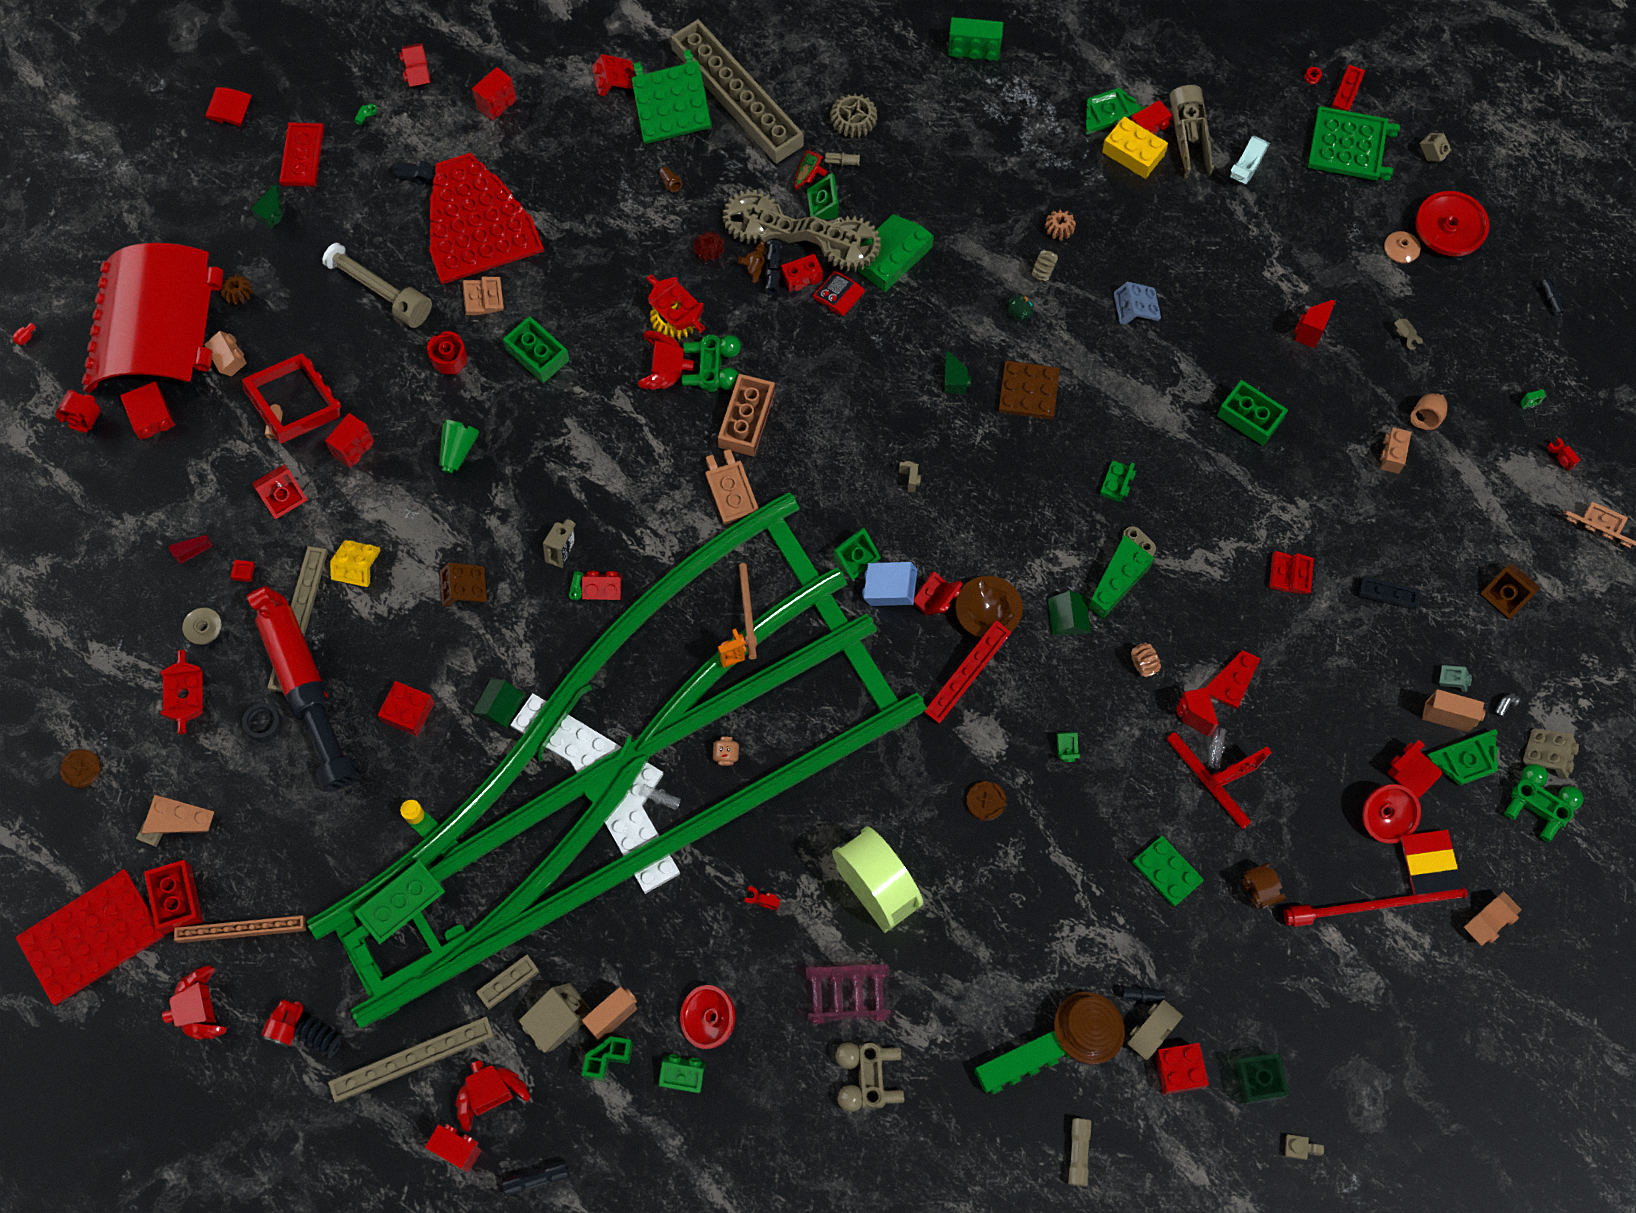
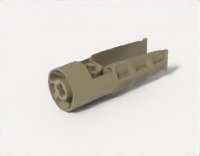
[1170,85,1214,178]

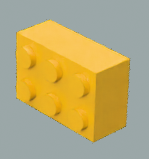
[1102,117,1168,179]

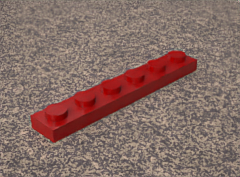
[924,620,1011,724]

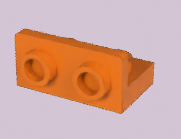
[718,629,747,668]

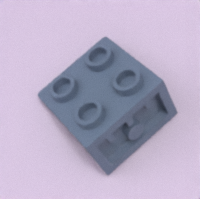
[1114,282,1161,325]

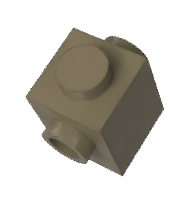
[1420,133,1451,162]

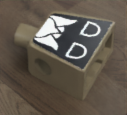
[543,519,575,568]

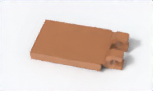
[705,449,759,525]

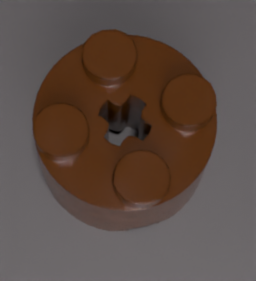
[1242,862,1285,909]

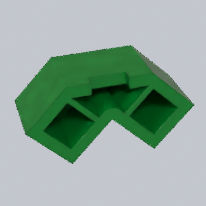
[582,1036,633,1082]

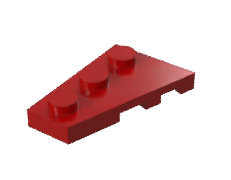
[1207,650,1260,710]
[1207,746,1272,791]

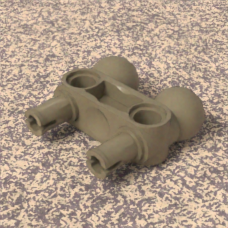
[835,1042,904,1112]

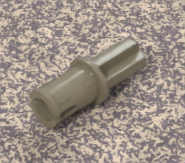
[825,152,860,166]

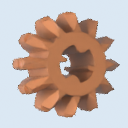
[1045,209,1076,241]
[1131,643,1161,677]

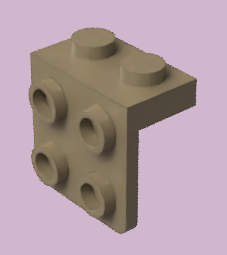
[1523,729,1579,779]

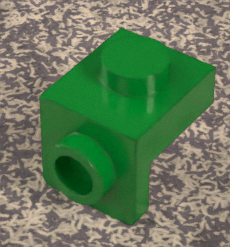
[1057,732,1080,762]

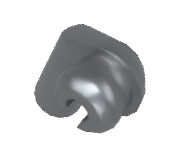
[1494,693,1520,716]

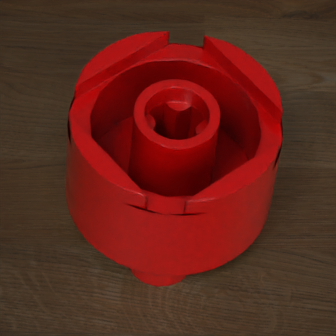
[427,331,468,375]
[55,390,101,432]

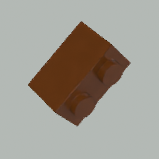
[1480,562,1541,619]

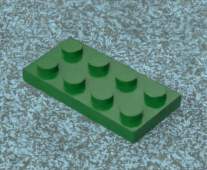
[354,860,445,944]

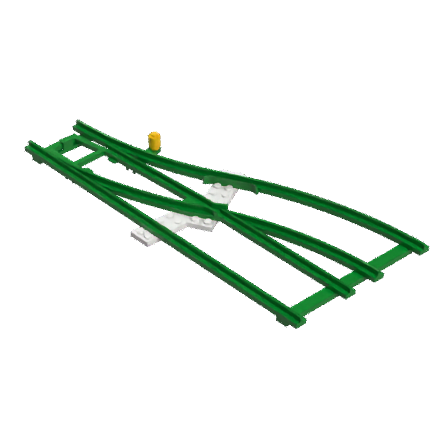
[307,492,927,1029]

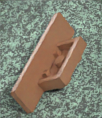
[1563,502,1636,548]

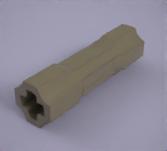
[1068,1119,1091,1187]

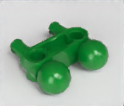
[682,335,741,392]
[1504,764,1584,842]

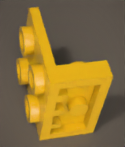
[330,540,380,587]

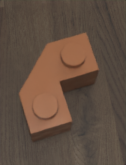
[1464,891,1522,946]

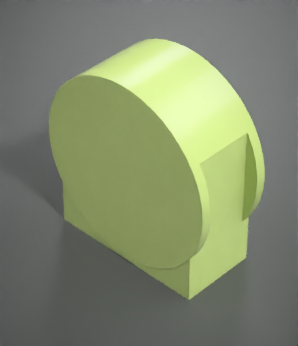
[832,826,923,933]

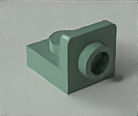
[1439,665,1472,692]

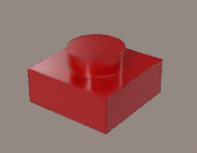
[231,560,255,582]

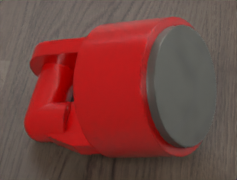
[261,1000,303,1048]

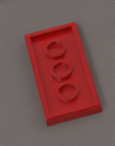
[279,123,324,186]

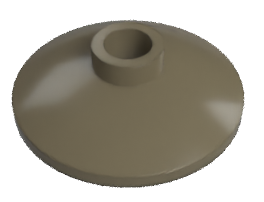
[182,608,222,645]

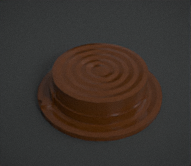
[955,576,1023,639]
[1054,992,1125,1065]

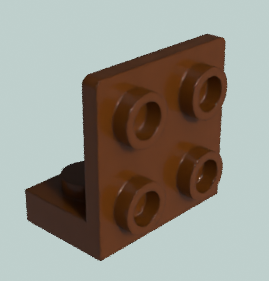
[440,563,487,607]

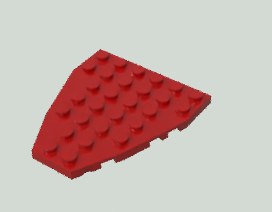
[430,153,544,284]

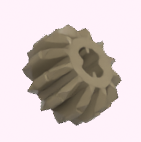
[1032,250,1058,282]

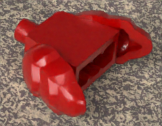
[638,330,693,390]
[162,965,227,1040]
[456,1060,531,1131]

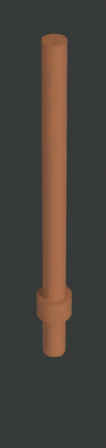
[739,563,757,659]

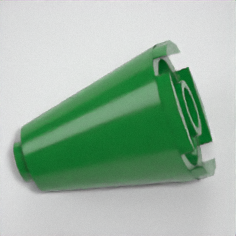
[439,420,479,474]

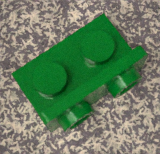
[1100,460,1136,502]
[659,1054,706,1093]

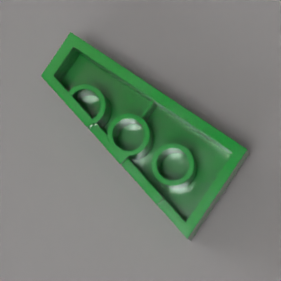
[1089,535,1154,619]

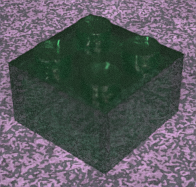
[1234,1053,1290,1105]

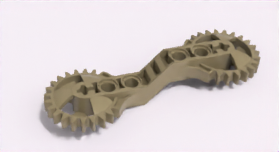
[723,189,881,271]

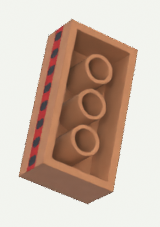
[718,374,775,457]

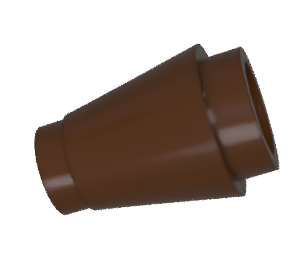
[659,167,682,192]

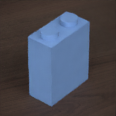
[862,562,917,606]

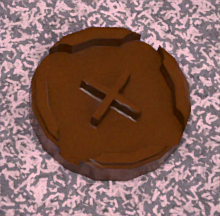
[60,749,101,788]
[967,781,1006,821]

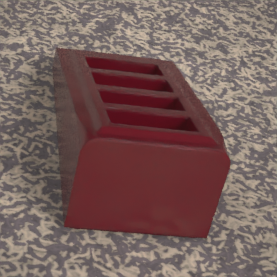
[168,535,213,564]

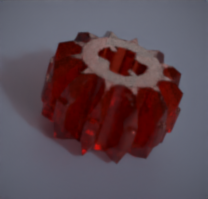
[694,230,724,261]

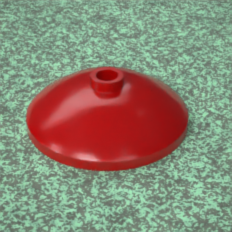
[1362,784,1421,843]
[680,985,735,1049]

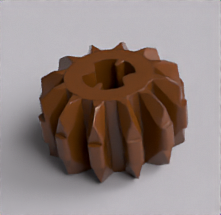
[221,273,253,306]

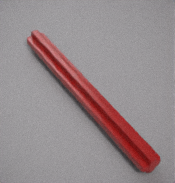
[1167,732,1251,829]

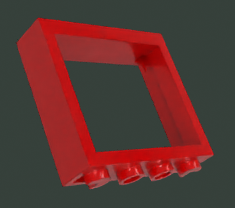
[242,353,341,444]

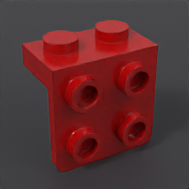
[592,54,635,96]
[913,571,963,616]
[1387,740,1442,798]

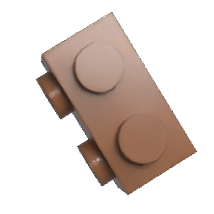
[204,331,247,377]
[1380,427,1411,474]

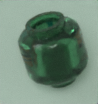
[1008,294,1035,321]

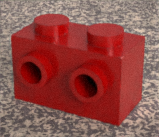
[781,254,823,292]

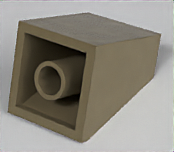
[519,983,592,1053]

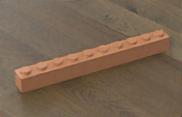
[174,916,306,943]

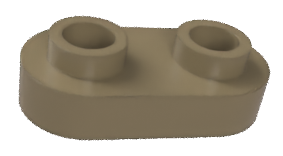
[1122,527,1156,556]

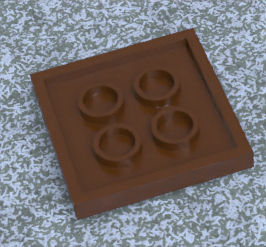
[999,360,1060,420]

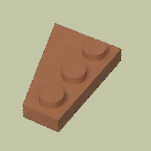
[141,795,214,834]

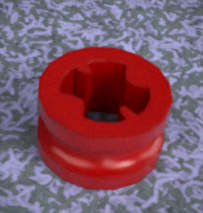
[1305,67,1322,84]

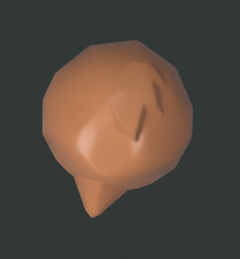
[1411,393,1447,430]

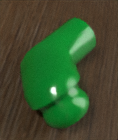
[354,104,377,125]

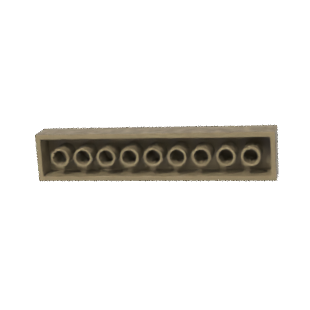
[671,19,804,164]

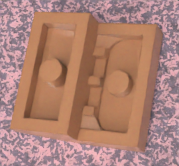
[462,277,504,315]

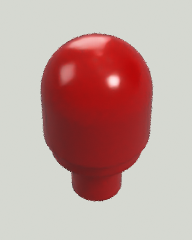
[13,323,36,345]

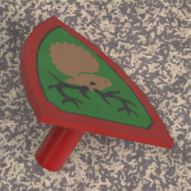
[795,150,827,190]

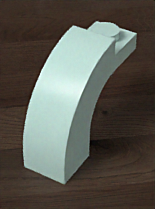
[1230,136,1270,184]

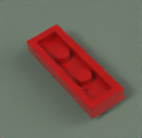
[1332,65,1365,111]

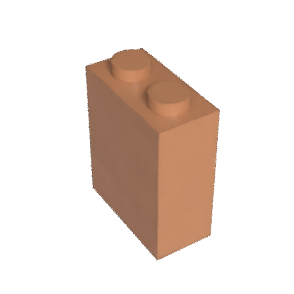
[1422,689,1485,732]
[582,986,637,1043]

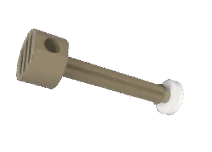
[323,243,432,328]

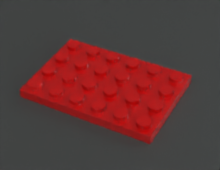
[15,869,165,1006]

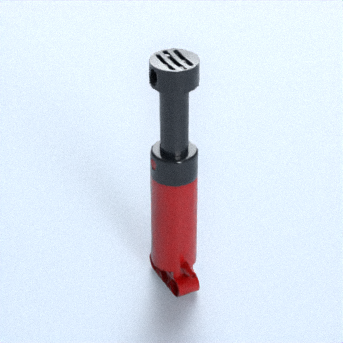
[247,586,361,792]

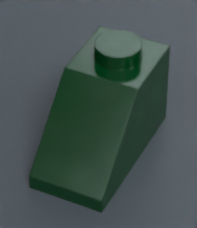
[251,185,283,229]
[944,352,971,394]

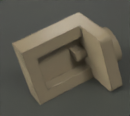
[899,461,921,492]

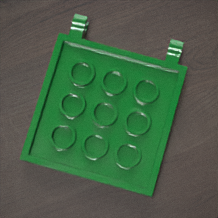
[632,49,712,144]
[1308,106,1400,181]

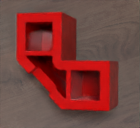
[399,43,430,87]

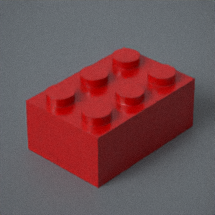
[144,860,203,935]

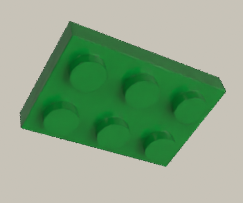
[1132,836,1204,907]

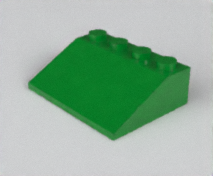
[857,214,934,292]

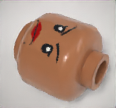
[713,737,739,766]

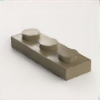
[476,955,539,1009]

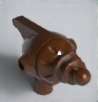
[738,241,765,284]

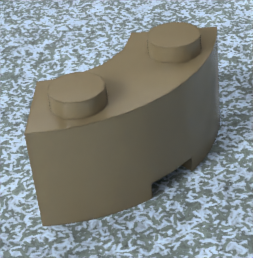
[1128,1000,1183,1060]

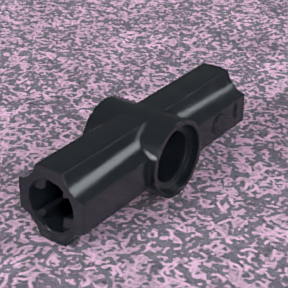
[394,161,436,185]

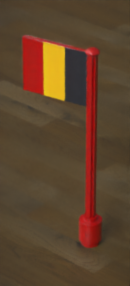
[1284,830,1467,927]

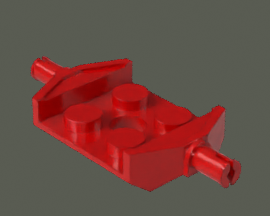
[646,274,705,333]
[161,650,203,734]

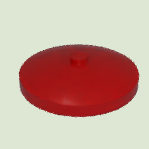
[1416,191,1489,256]

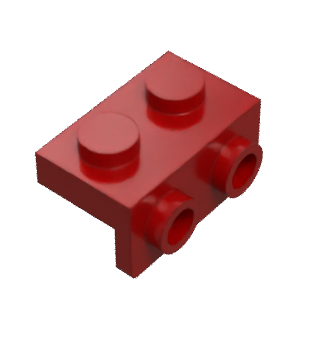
[582,571,622,600]

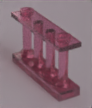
[806,964,891,1024]

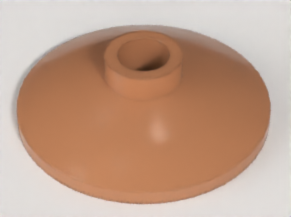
[1384,231,1420,263]

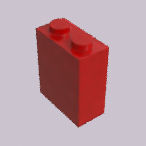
[120,381,175,440]

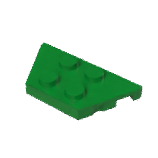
[1086,88,1146,134]
[1426,729,1498,786]

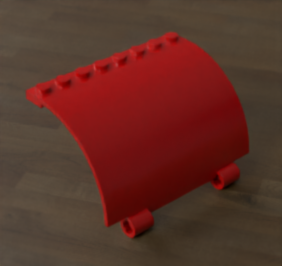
[82,243,224,393]

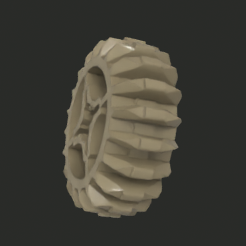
[830,93,877,138]

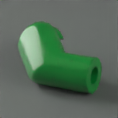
[569,571,583,600]

